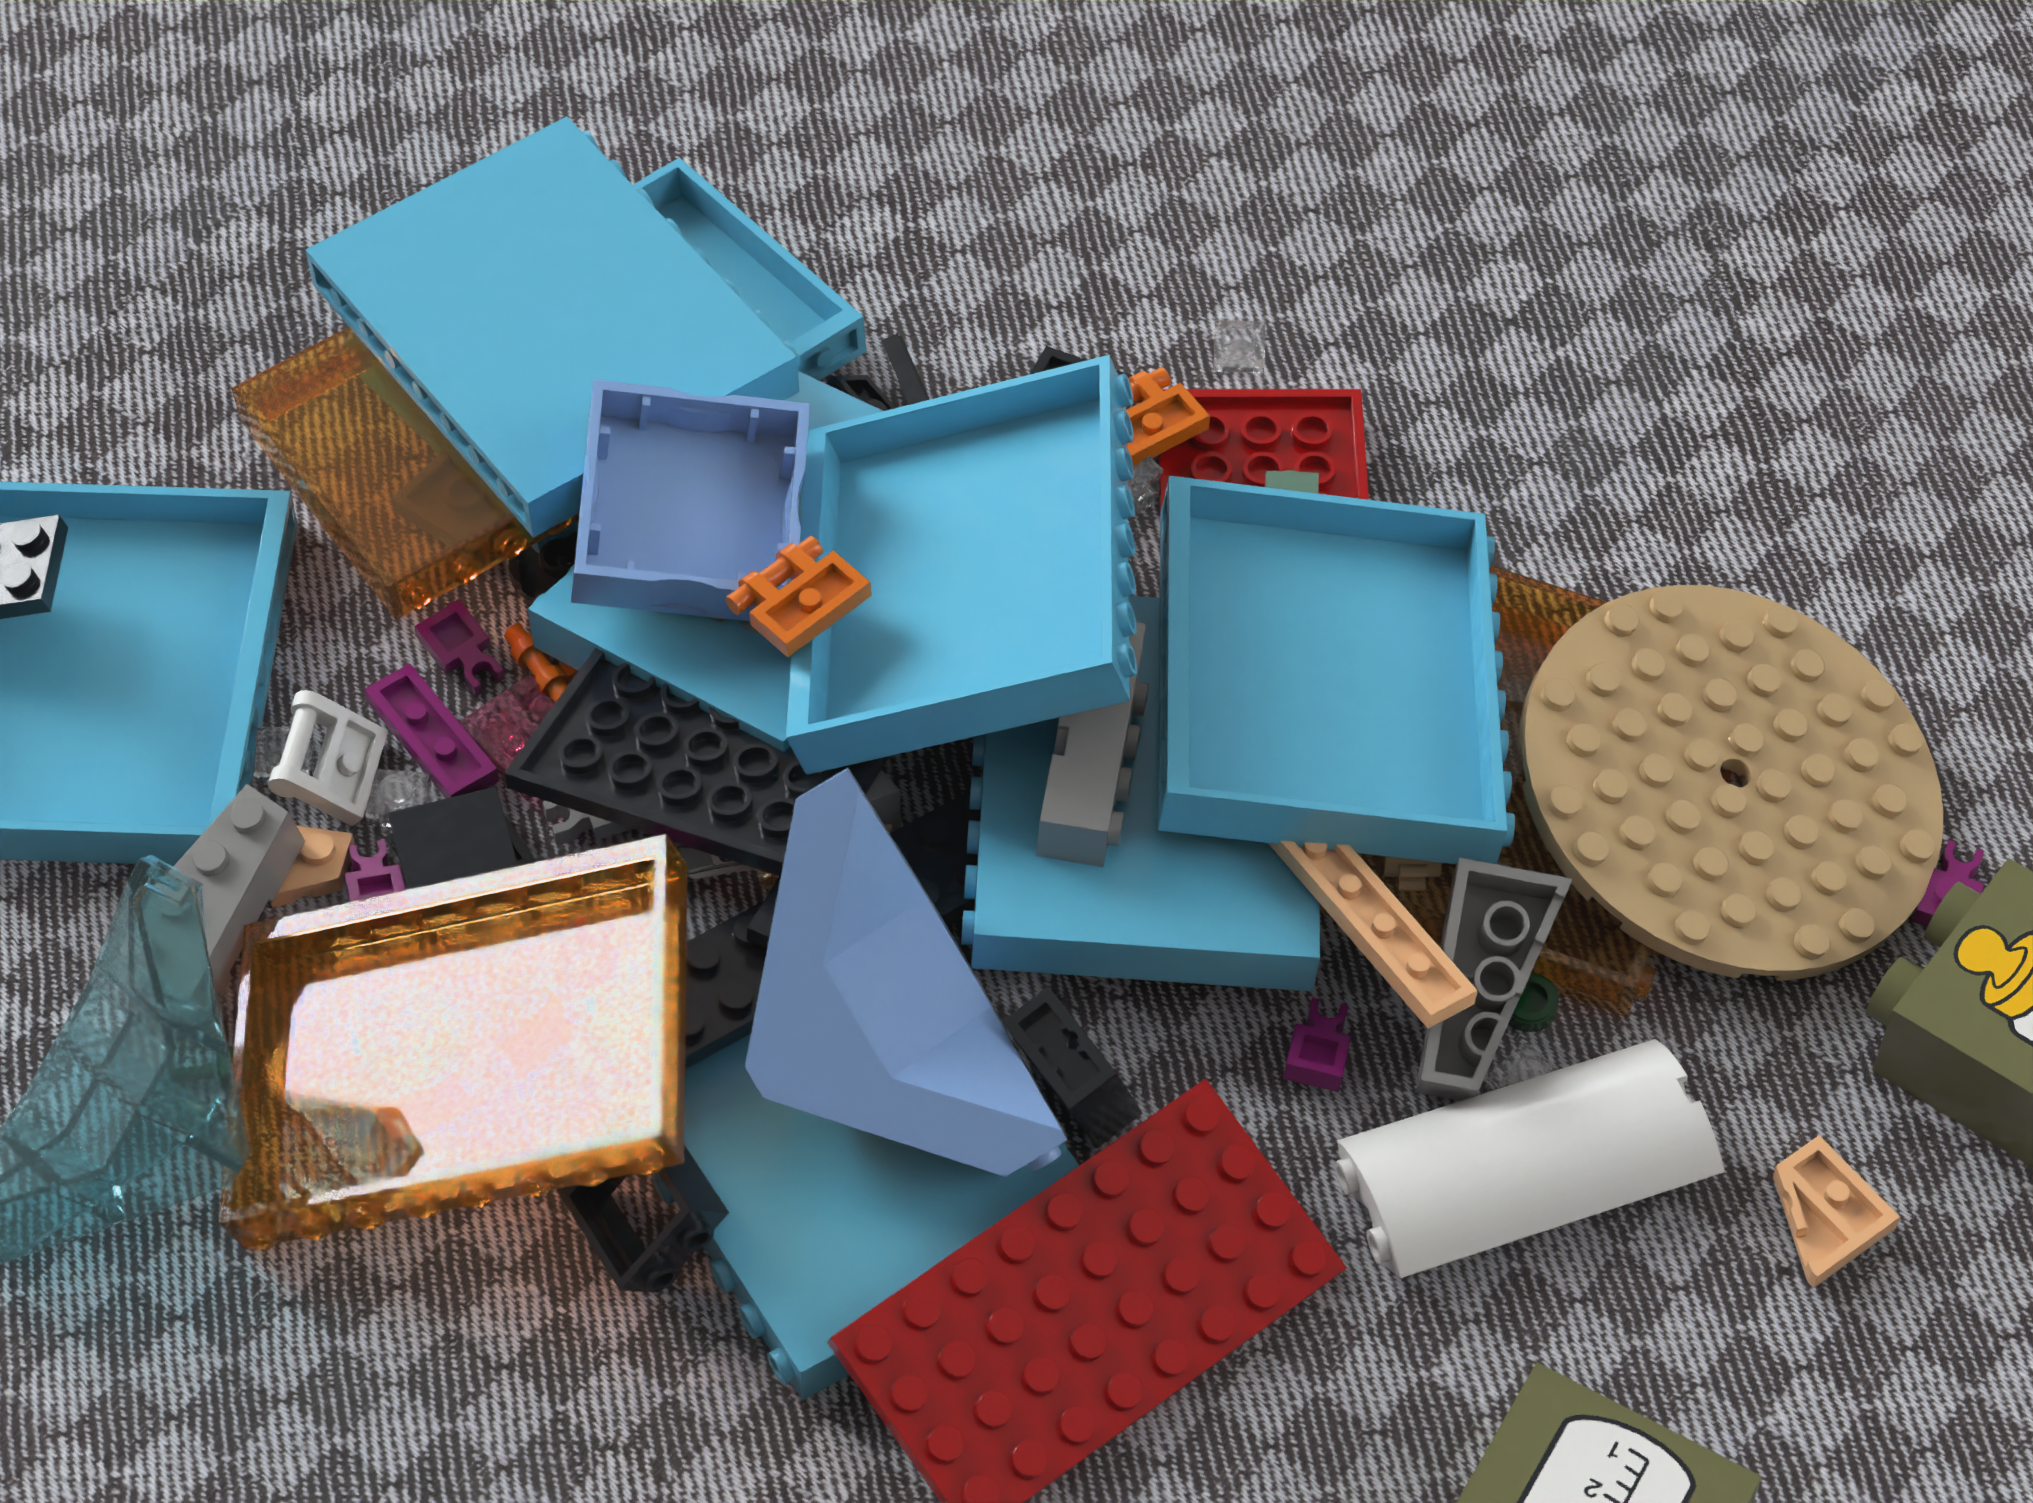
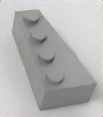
[1036,622,1149,867]
[98,784,305,1038]
[1415,857,1573,1101]

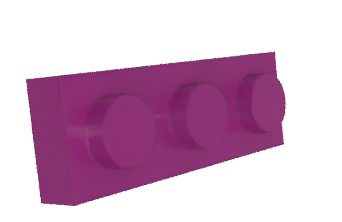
[364,663,499,799]

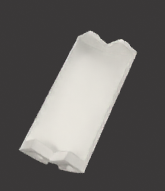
[1335,1039,1725,1278]

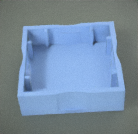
[571,379,810,621]

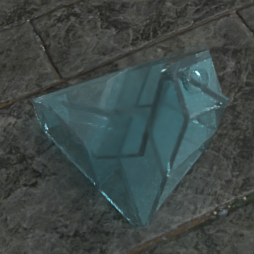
[0,855,251,1264]

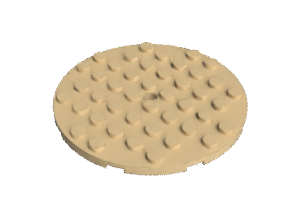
[1518,585,1943,981]

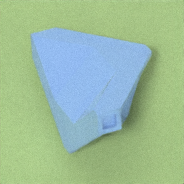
[745,768,1067,1177]

